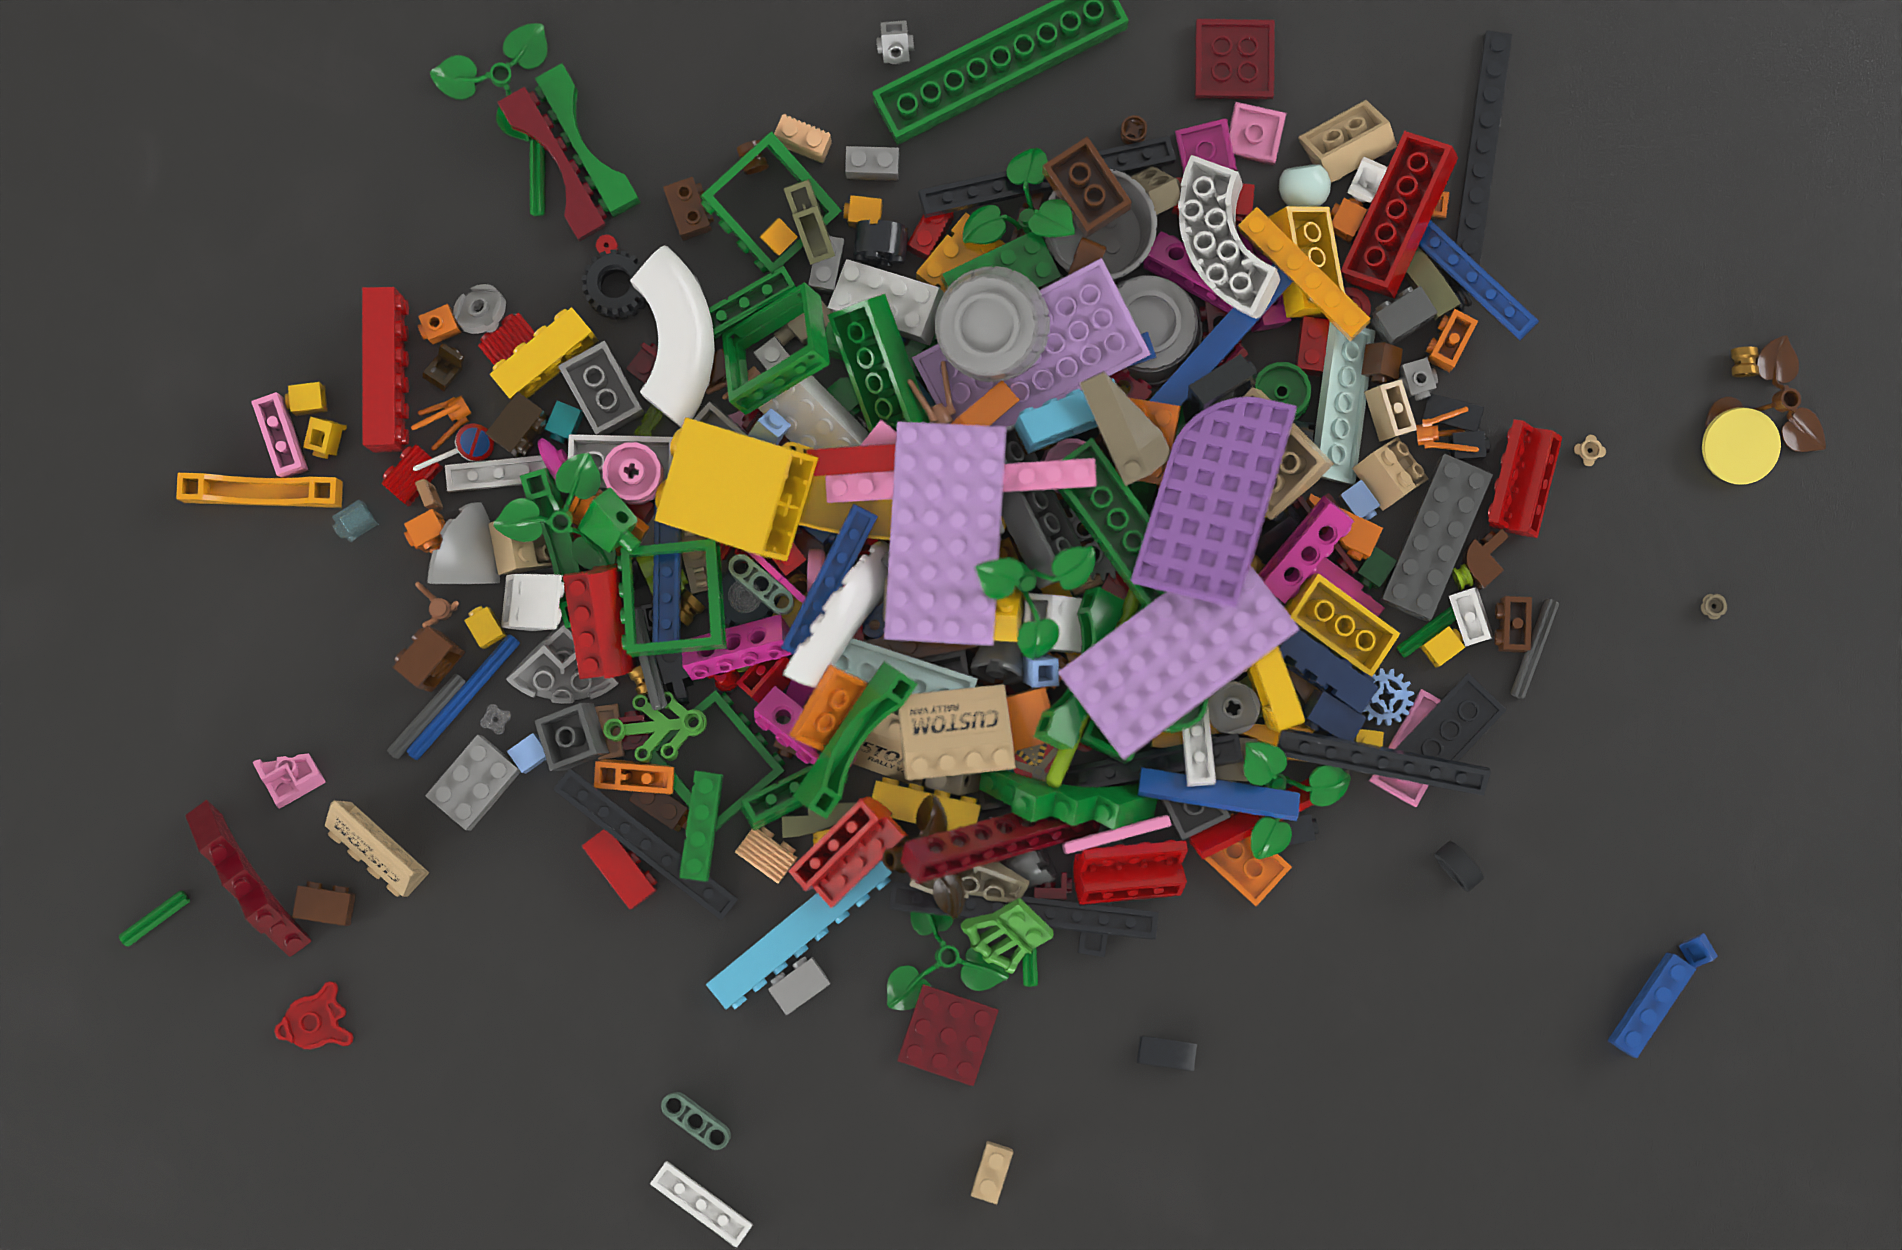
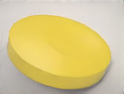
[1702,407,1781,484]

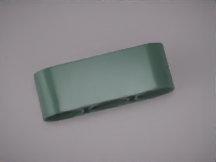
[729,554,794,616]
[661,1092,731,1150]

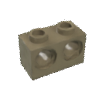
[1131,166,1181,215]

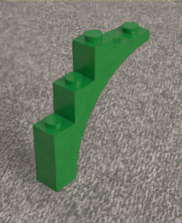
[979,770,1157,830]

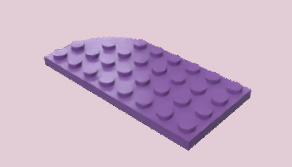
[1131,397,1297,608]

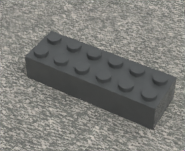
[1001,424,1082,589]
[1378,454,1493,622]

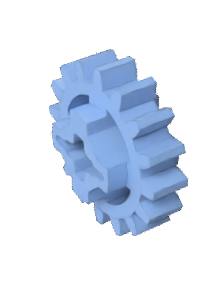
[1363,668,1414,726]

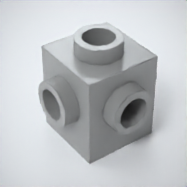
[877,21,914,64]
[1398,358,1438,401]

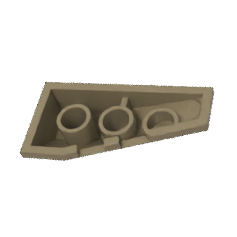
[909,861,1029,903]

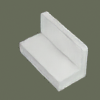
[1449,588,1494,646]

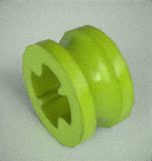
[1451,564,1474,590]

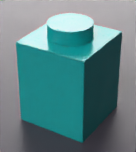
[545,400,585,444]

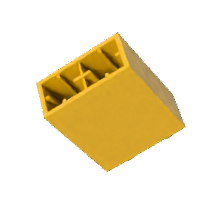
[655,417,818,561]

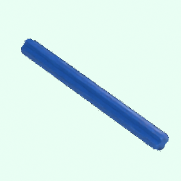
[406,634,520,760]

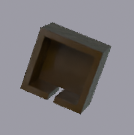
[486,392,550,458]

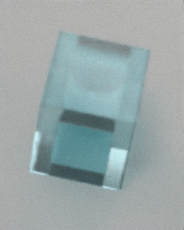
[332,499,378,542]

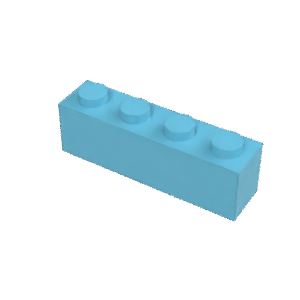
[1014,379,1115,453]

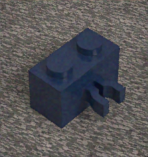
[1302,689,1367,741]

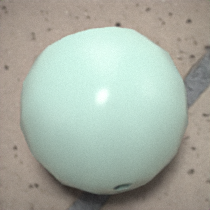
[1279,164,1331,207]

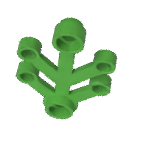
[603,692,707,763]

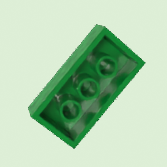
[941,232,1061,290]

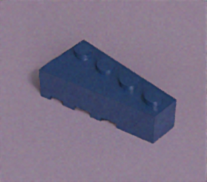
[1278,629,1379,714]

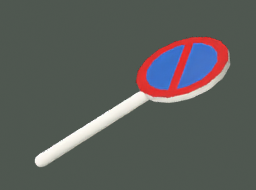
[413,423,494,471]

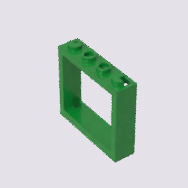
[700,131,842,274]
[722,282,830,415]
[617,539,727,657]
[643,690,786,831]

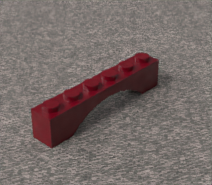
[497,86,607,242]

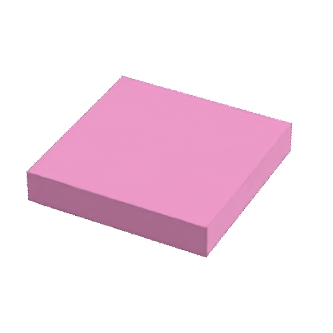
[1229,102,1286,165]

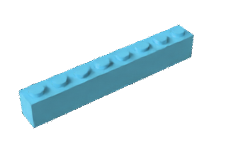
[706,861,892,1010]

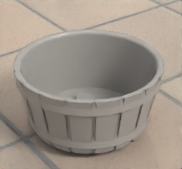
[1044,169,1157,280]
[935,266,1050,382]
[1116,276,1202,388]

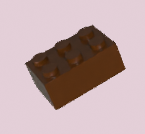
[1042,136,1132,238]
[393,626,466,692]

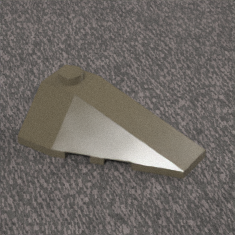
[1079,371,1171,486]

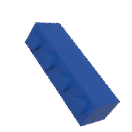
[1607,953,1696,1058]

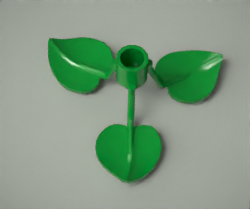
[430,23,547,141]
[962,148,1075,245]
[493,453,616,569]
[975,546,1095,660]
[1244,742,1351,859]
[887,912,1009,1010]

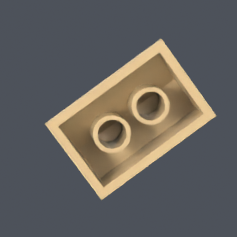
[1299,100,1397,183]

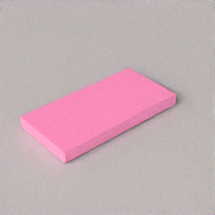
[1369,689,1441,807]
[1062,815,1171,854]

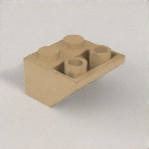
[1352,437,1428,511]
[488,521,552,575]

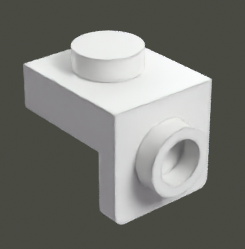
[1348,157,1388,203]

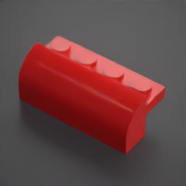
[1488,419,1563,538]
[563,564,636,679]
[788,797,907,908]
[1073,840,1188,905]

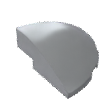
[428,502,500,584]
[506,622,619,704]

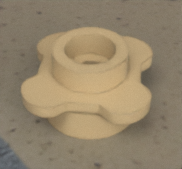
[1574,435,1606,466]

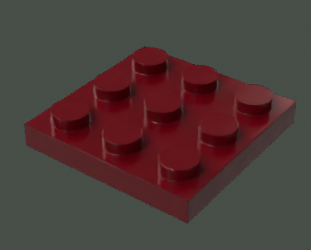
[1195,19,1275,99]
[897,984,999,1086]

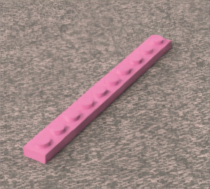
[826,459,1096,503]

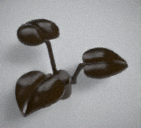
[883,794,965,919]

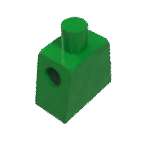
[577,487,641,554]

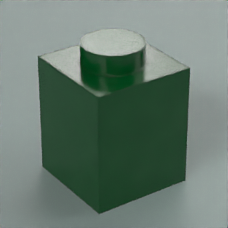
[1355,546,1397,590]

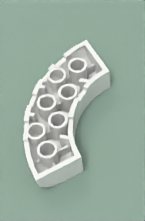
[1178,155,1280,319]
[630,245,715,428]
[784,539,890,687]

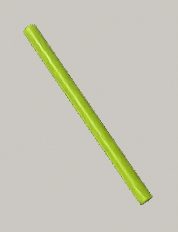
[1046,589,1140,788]

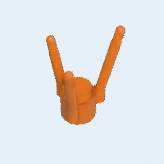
[411,396,471,451]
[1416,407,1479,452]

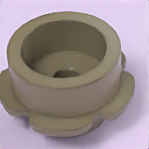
[1701,594,1727,619]

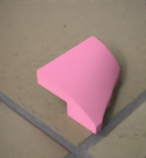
[252,753,326,809]

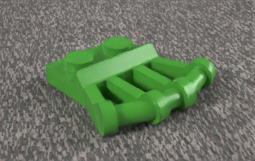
[961,898,1053,974]

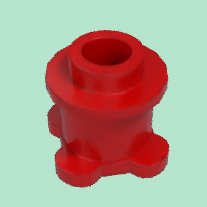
[708,669,740,692]

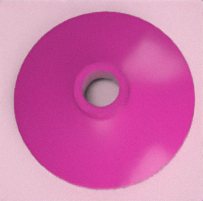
[538,438,568,480]

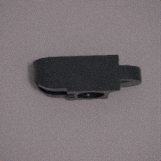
[650,630,694,705]

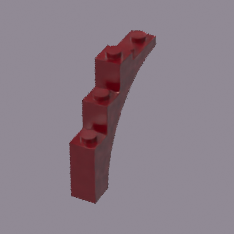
[185,800,312,957]

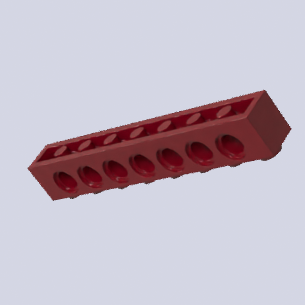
[901,813,1101,884]

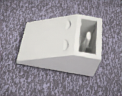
[501,574,564,631]
[1024,594,1082,653]

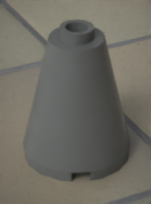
[970,641,1023,685]
[997,849,1056,888]

